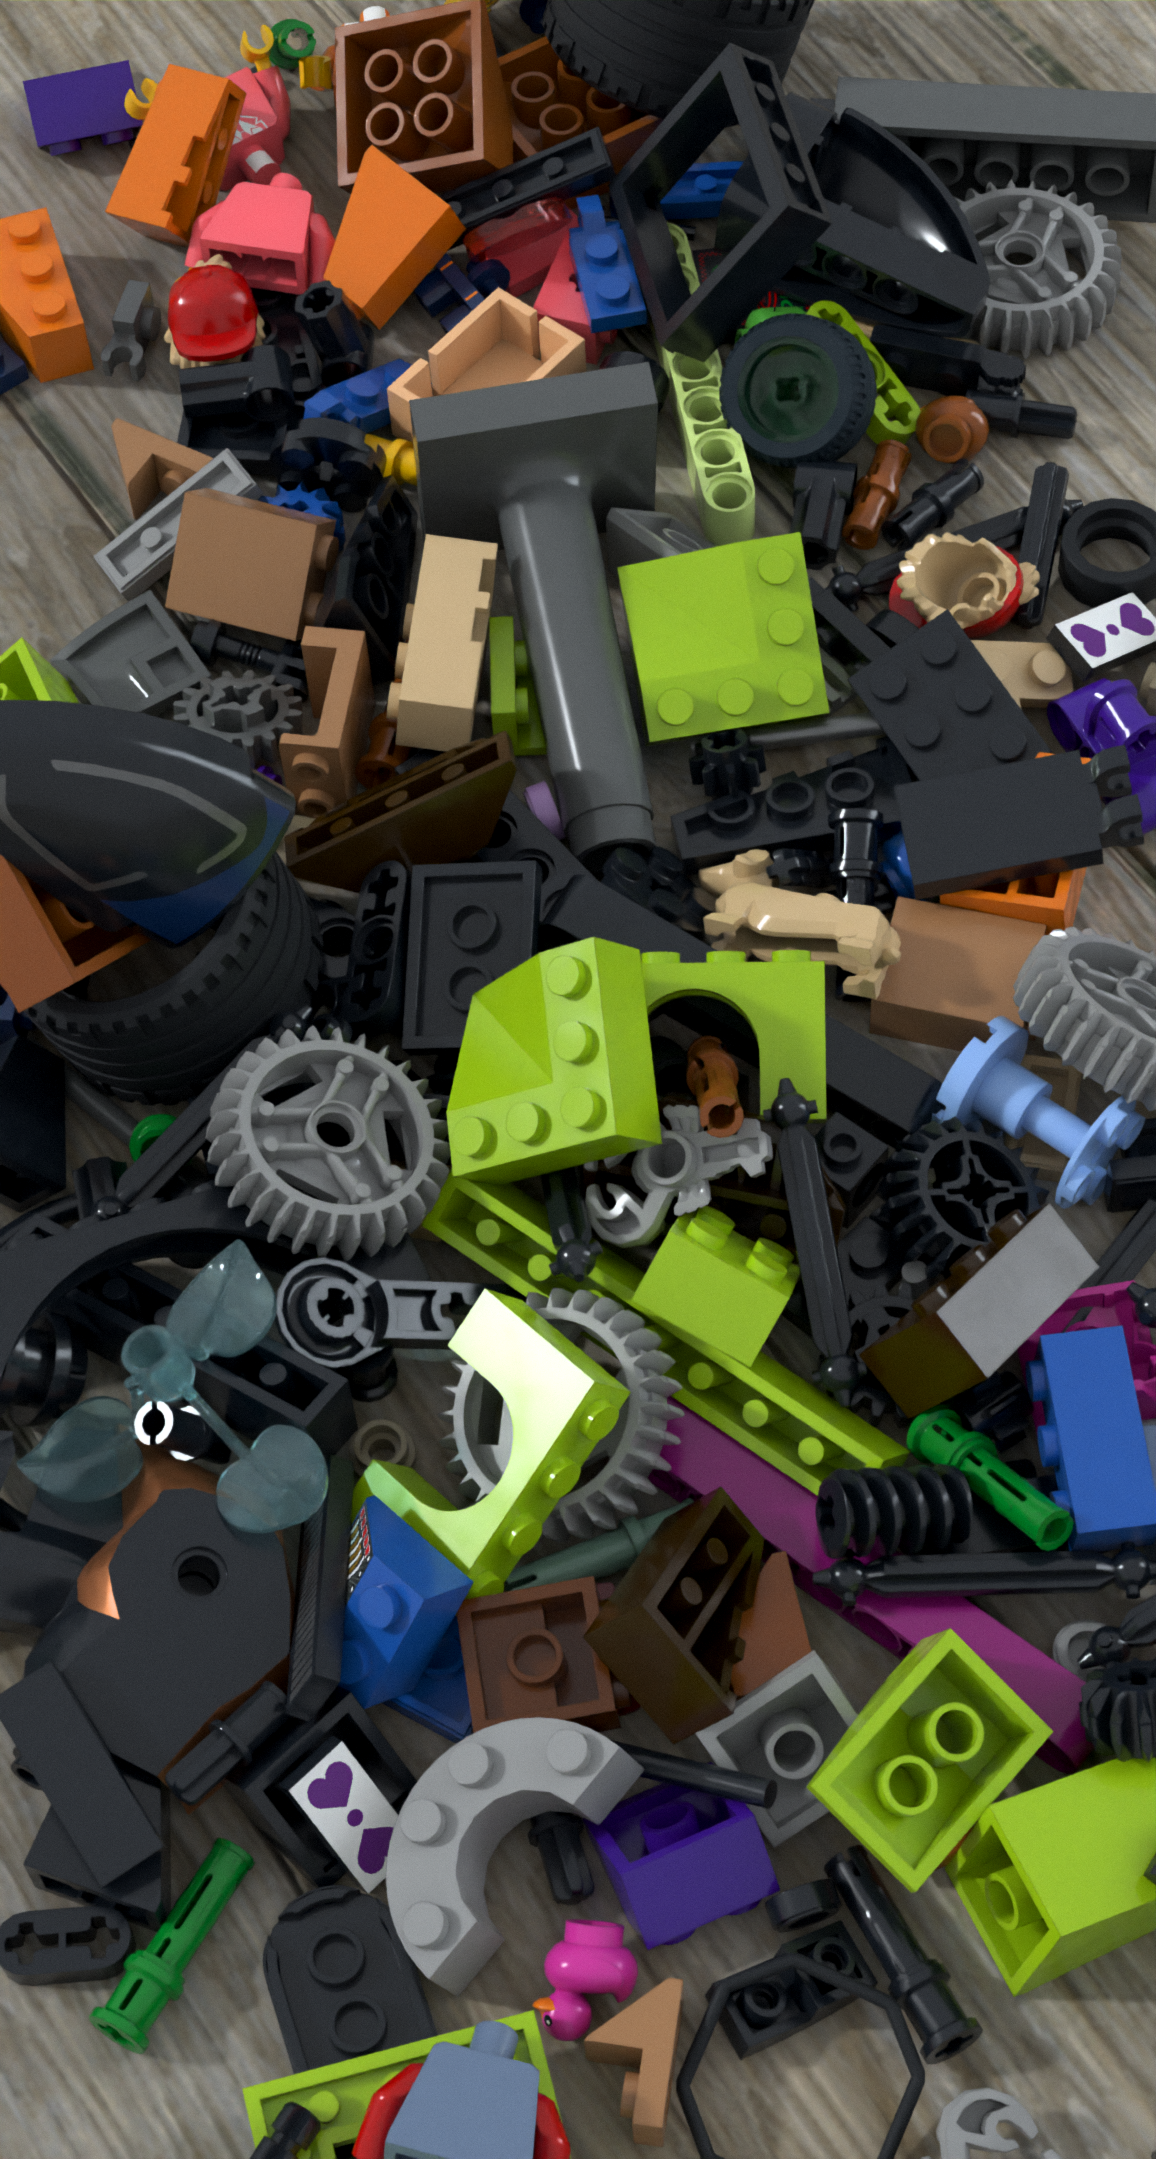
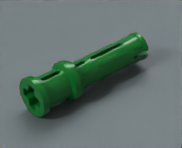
[264,19,316,69]
[906,1404,1074,1551]
[88,1837,255,2054]

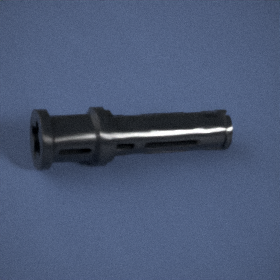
[828,808,884,1002]
[824,1845,983,2065]

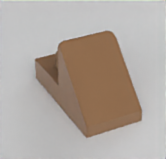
[111,418,213,520]
[584,1978,684,2147]

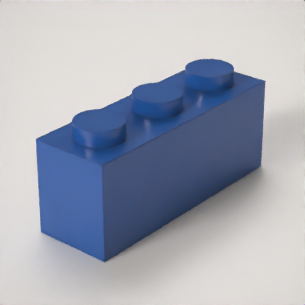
[1025,1325,1156,1552]

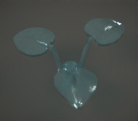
[17,1239,329,1534]

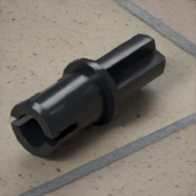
[965,389,1078,439]
[134,1401,240,1465]
[165,1681,293,1806]
[528,1811,594,1906]

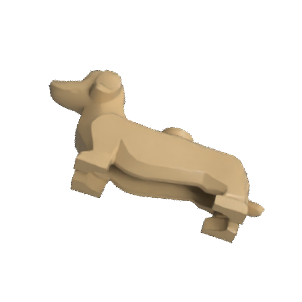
[698,849,901,999]

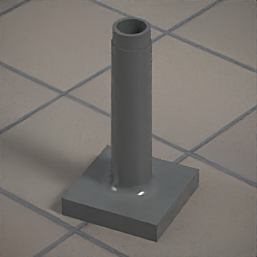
[409,362,658,876]

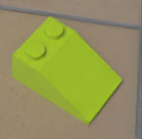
[806,1628,1054,1893]

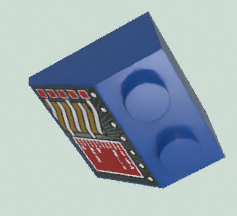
[338,1495,474,1709]

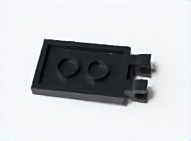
[894,745,1144,900]

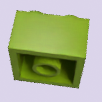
[631,1206,800,1367]

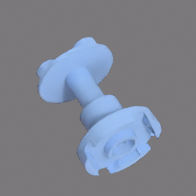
[932,1016,1145,1209]

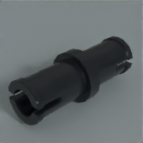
[881,459,984,551]

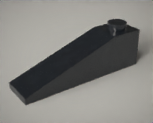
[314,475,418,686]

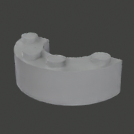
[386,1717,645,1997]

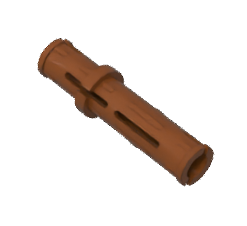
[686,1035,744,1138]

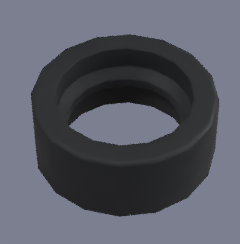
[1058,498,1156,608]

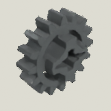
[173,670,303,769]

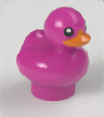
[532,1919,638,2042]

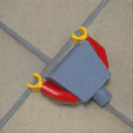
[351,2021,571,2159]

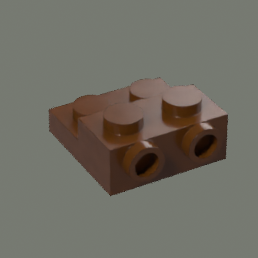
[456,1576,632,1733]

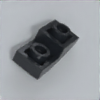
[705,1920,878,2060]

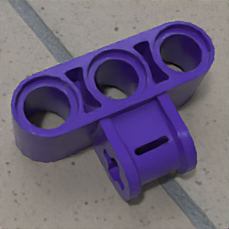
[1047,678,1156,835]

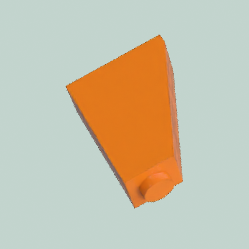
[323,145,466,331]

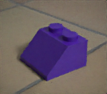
[23,60,143,156]
[582,1762,780,1950]

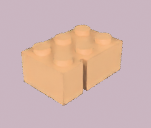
[387,287,587,443]

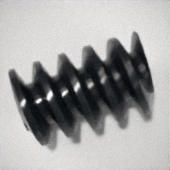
[815,1464,973,1559]

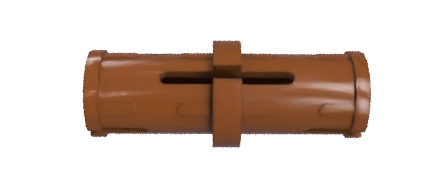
[842,440,912,550]

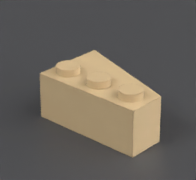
[387,534,498,752]

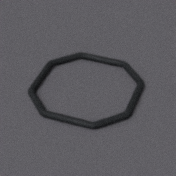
[676,1953,925,2159]

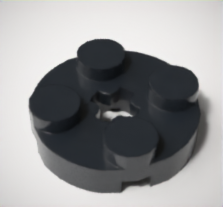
[269,418,387,512]
[598,846,717,941]

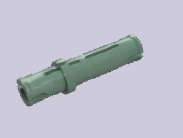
[504,1497,694,1592]

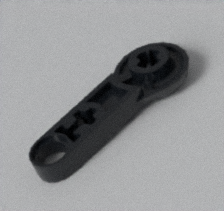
[273,1257,527,1369]

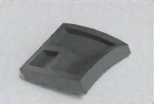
[50,590,212,717]

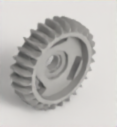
[953,179,1122,359]
[1013,927,1156,1111]
[205,1026,451,1262]
[437,1287,685,1543]

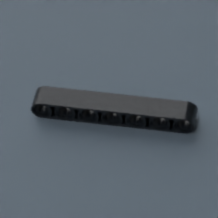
[539,874,946,1148]

